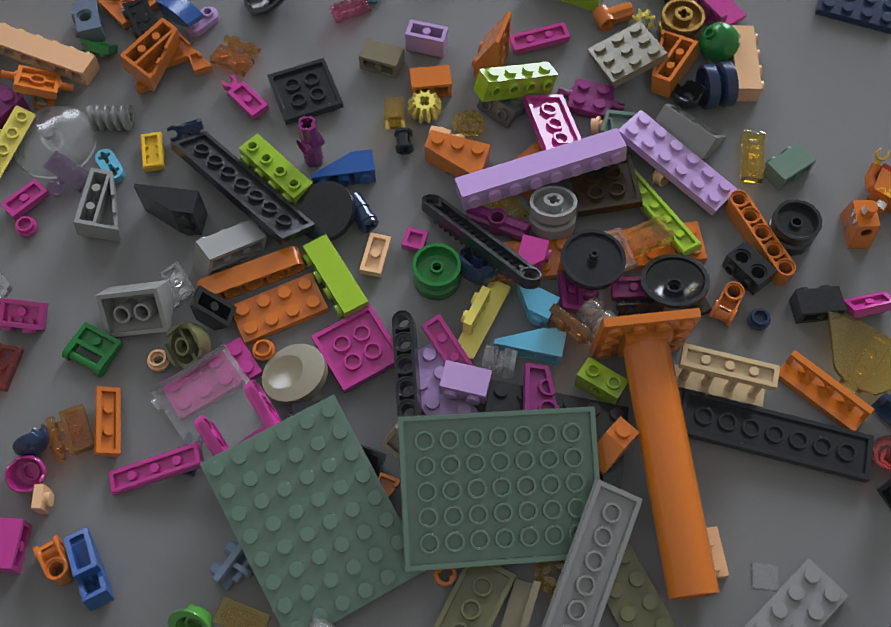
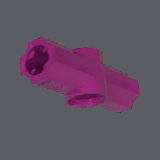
[296,116,325,168]
[465,205,531,241]

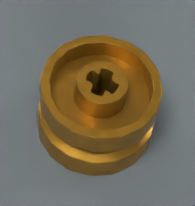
[657,0,705,41]

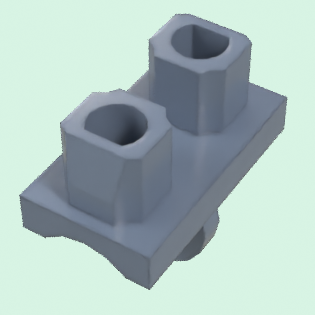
[209,541,253,591]

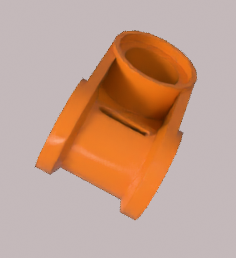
[708,281,745,327]
[33,534,74,586]

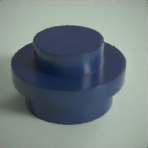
[747,308,771,330]

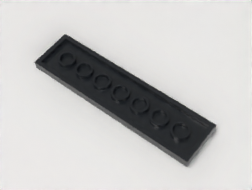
[171,131,315,245]
[681,388,874,483]

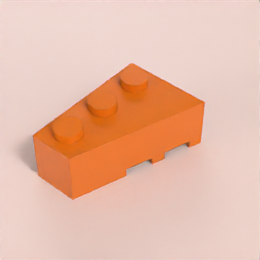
[120,17,180,92]
[651,29,698,99]
[424,130,491,177]

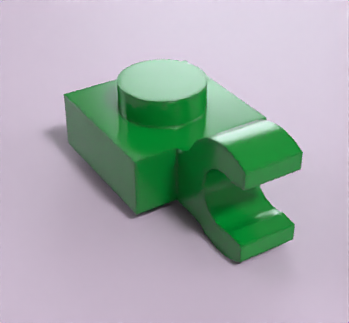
[80,39,118,57]

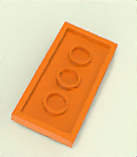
[233,273,329,346]

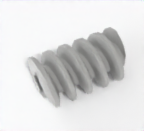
[87,105,134,131]

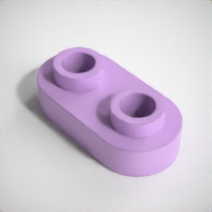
[184,7,219,37]

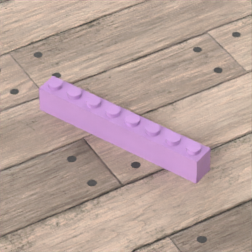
[455,128,627,211]

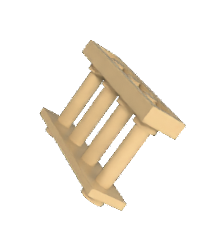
[674,343,780,407]

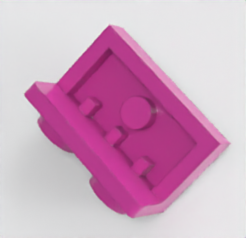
[0,298,48,334]

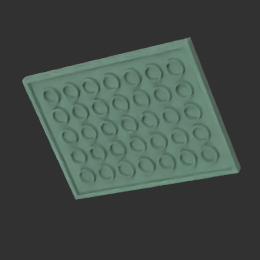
[200,395,426,627]
[397,406,600,572]

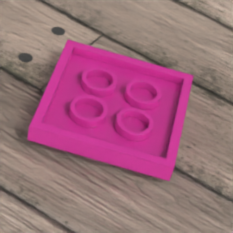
[311,305,394,394]

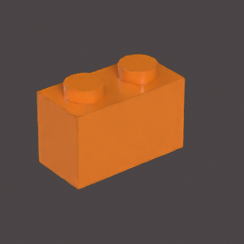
[409,65,452,98]

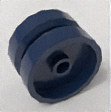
[695,61,739,110]

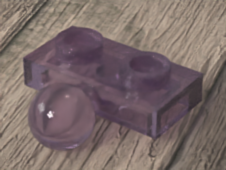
[43,150,89,196]

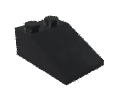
[134,184,208,236]

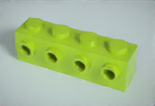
[473,62,558,102]
[239,133,313,207]

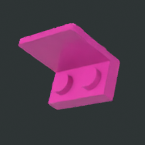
[694,0,746,26]

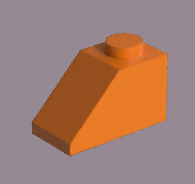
[597,416,640,476]

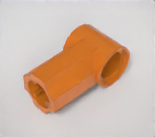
[592,2,635,32]

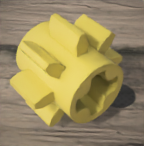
[631,9,656,29]

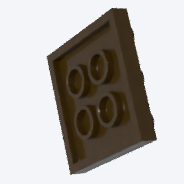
[570,154,643,217]

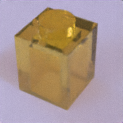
[384,96,405,130]

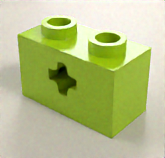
[574,357,628,405]

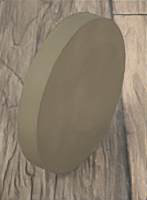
[262,344,328,406]

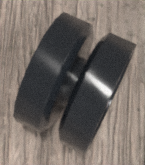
[768,199,823,255]

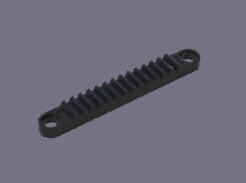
[421,194,542,289]

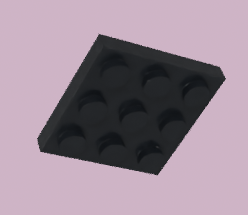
[267,58,344,125]

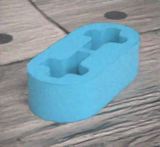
[95,149,126,184]

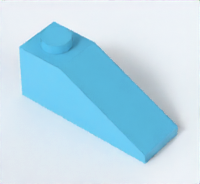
[493,328,567,366]

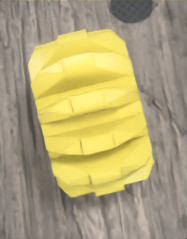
[408,89,442,124]

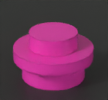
[15,216,38,237]

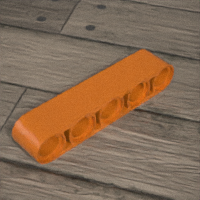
[725,190,796,286]
[196,246,306,300]

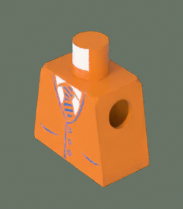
[840,200,880,249]

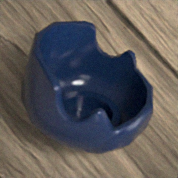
[12,424,50,456]

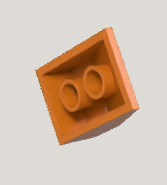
[472,12,512,77]

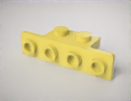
[0,106,35,179]
[458,281,511,360]

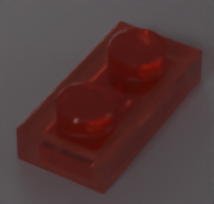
[0,343,24,392]

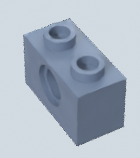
[71,0,106,45]

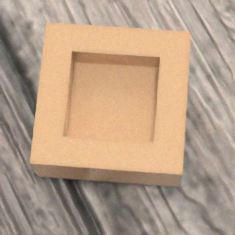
[31,484,54,515]

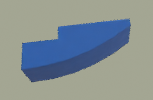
[155,0,205,28]
[63,527,115,611]

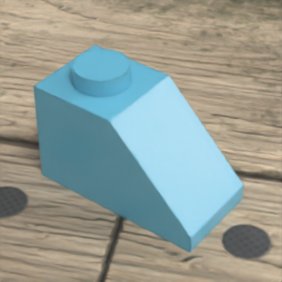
[517,284,560,328]

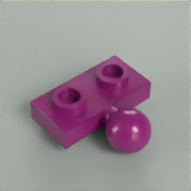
[558,268,599,314]

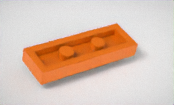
[94,386,121,457]

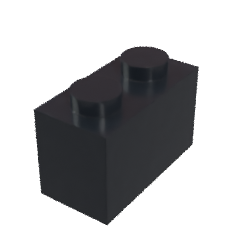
[789,285,847,324]

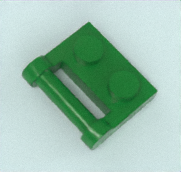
[62,322,124,378]

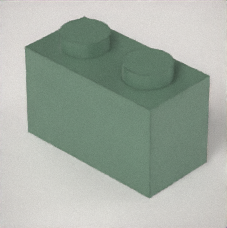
[762,143,816,191]

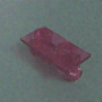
[329,0,372,23]

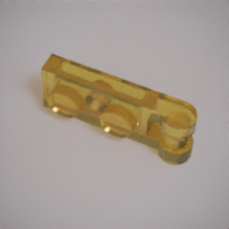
[740,129,766,184]

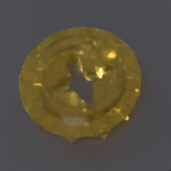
[452,110,485,139]
[535,560,565,595]

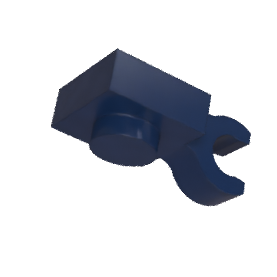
[167,118,204,142]

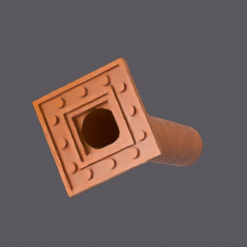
[590,308,720,600]

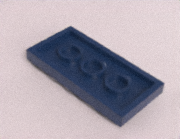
[815,0,891,34]

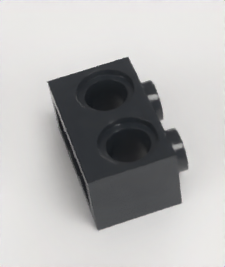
[722,240,778,295]

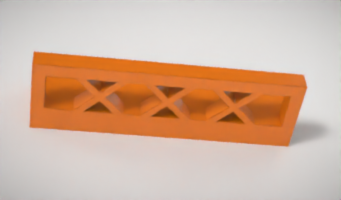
[778,350,874,431]

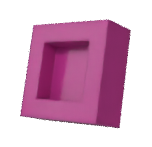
[402,227,429,252]

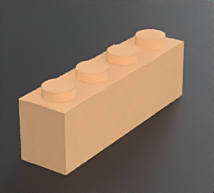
[728,25,764,101]

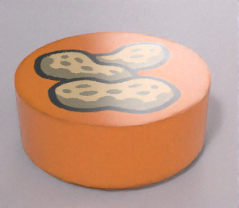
[33,96,55,113]

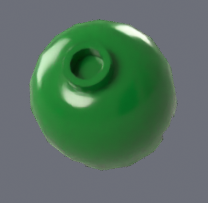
[699,22,741,64]

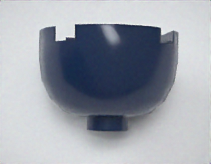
[459,247,499,285]

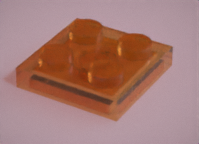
[548,303,594,346]

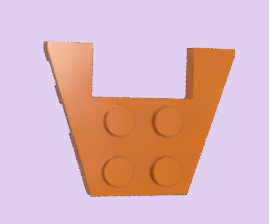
[135,31,212,95]

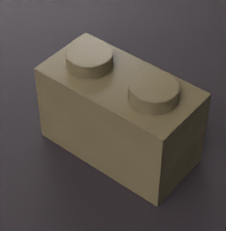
[359,38,405,79]

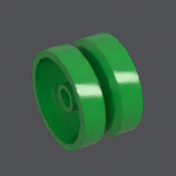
[412,243,461,300]

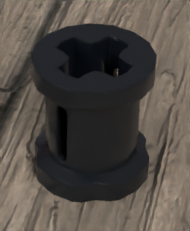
[394,127,413,155]

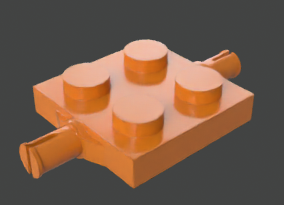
[0,65,74,100]

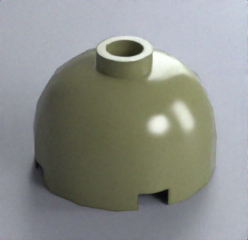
[164,323,211,369]

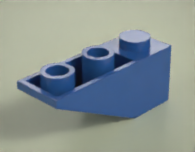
[311,149,376,187]

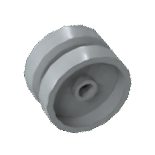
[529,186,578,240]

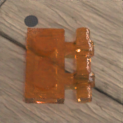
[209,34,261,77]
[45,403,94,462]

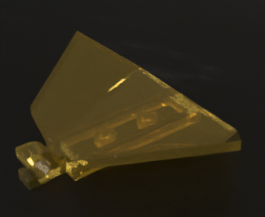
[828,312,891,396]

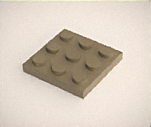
[588,21,669,88]

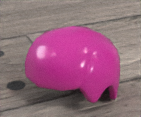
[5,455,47,493]

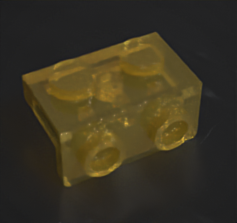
[622,214,674,257]

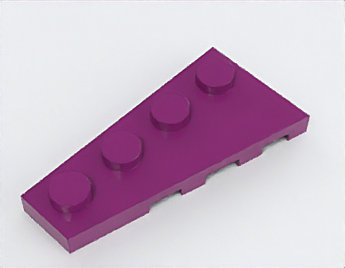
[523,363,559,410]

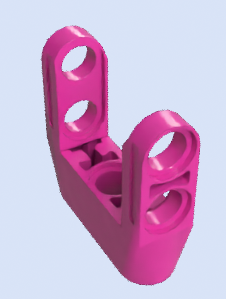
[194,379,282,456]

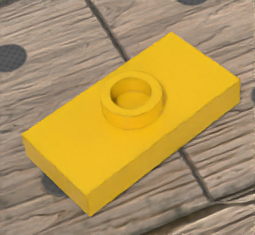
[140,132,165,172]

